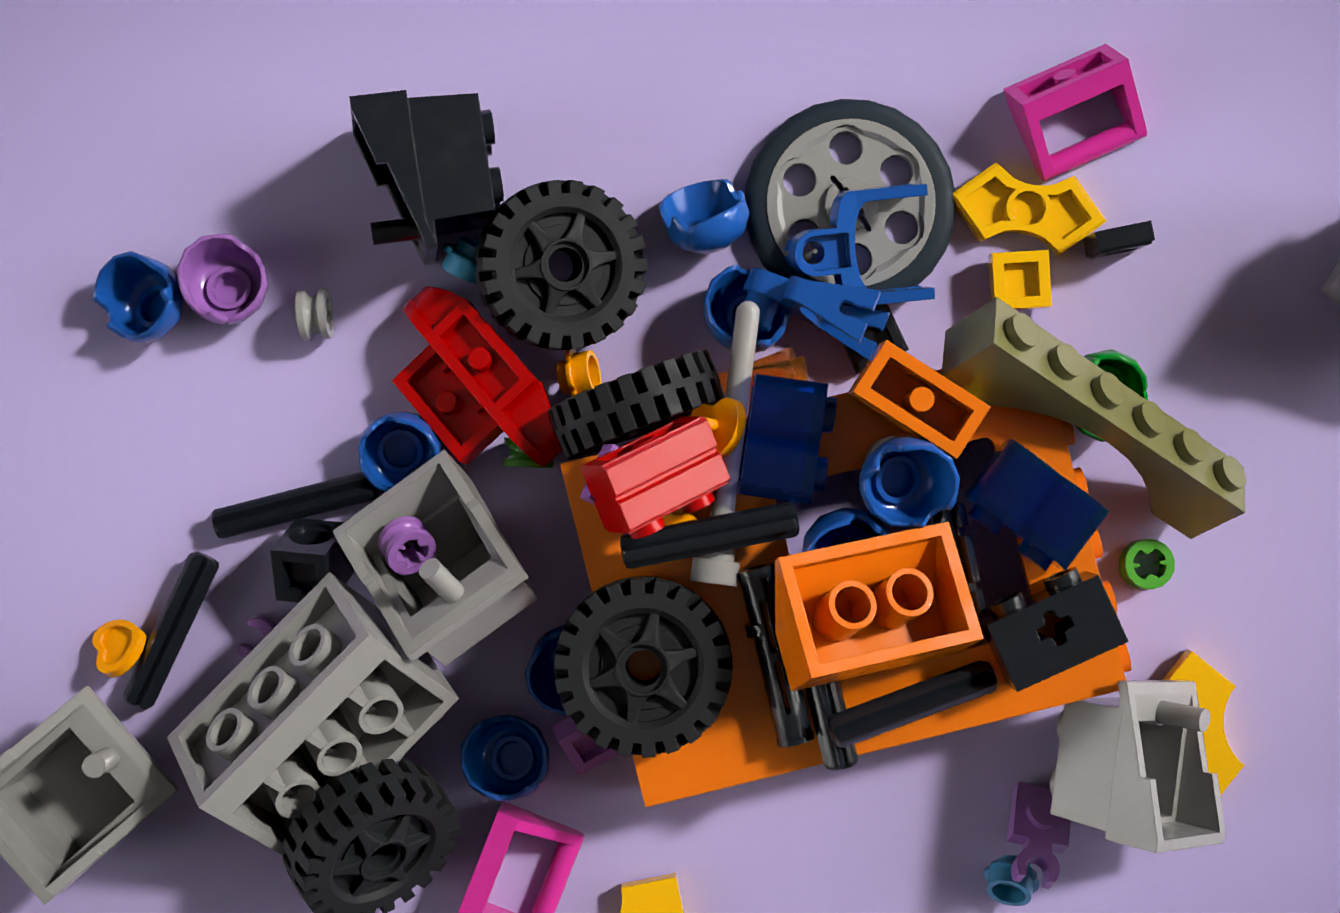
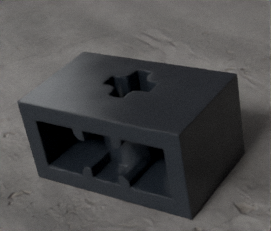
[978,567,1129,692]

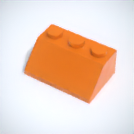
[775,522,984,692]

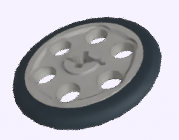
[745,99,956,307]

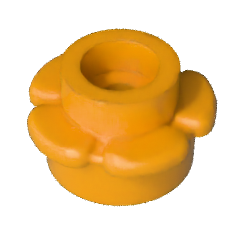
[556,349,602,397]

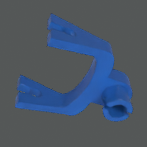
[784,184,935,306]
[743,267,890,360]

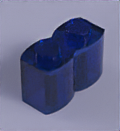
[737,374,837,504]
[963,439,1110,571]

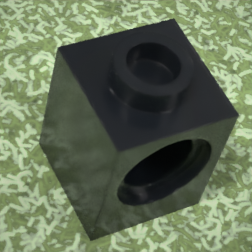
[270,518,354,603]

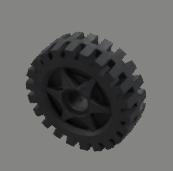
[474,180,648,350]
[549,350,725,459]
[554,576,733,758]
[282,759,460,913]

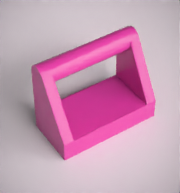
[1003,44,1147,182]
[458,801,585,913]

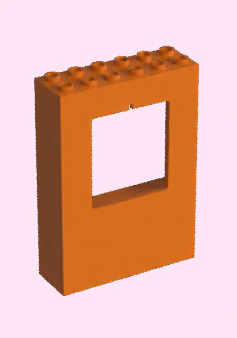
[560,369,1131,808]

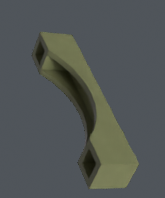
[941,297,1246,539]

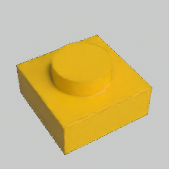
[988,250,1052,310]

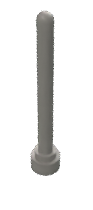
[690,301,760,587]

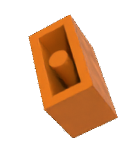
[847,340,991,459]

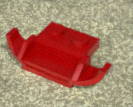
[392,286,563,468]

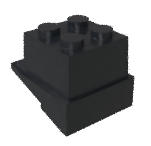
[349,90,504,265]

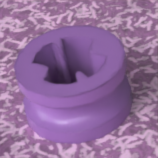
[378,516,437,575]

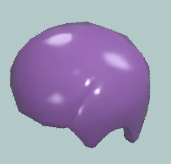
[176,233,269,325]

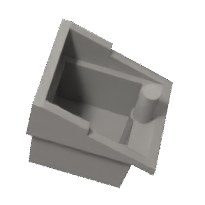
[333,449,538,666]
[1050,680,1226,853]
[0,686,179,905]

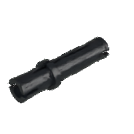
[737,563,814,747]

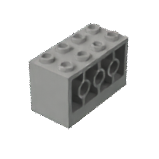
[167,572,459,855]

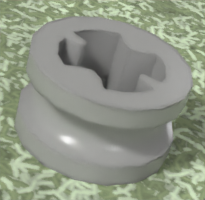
[295,288,334,341]

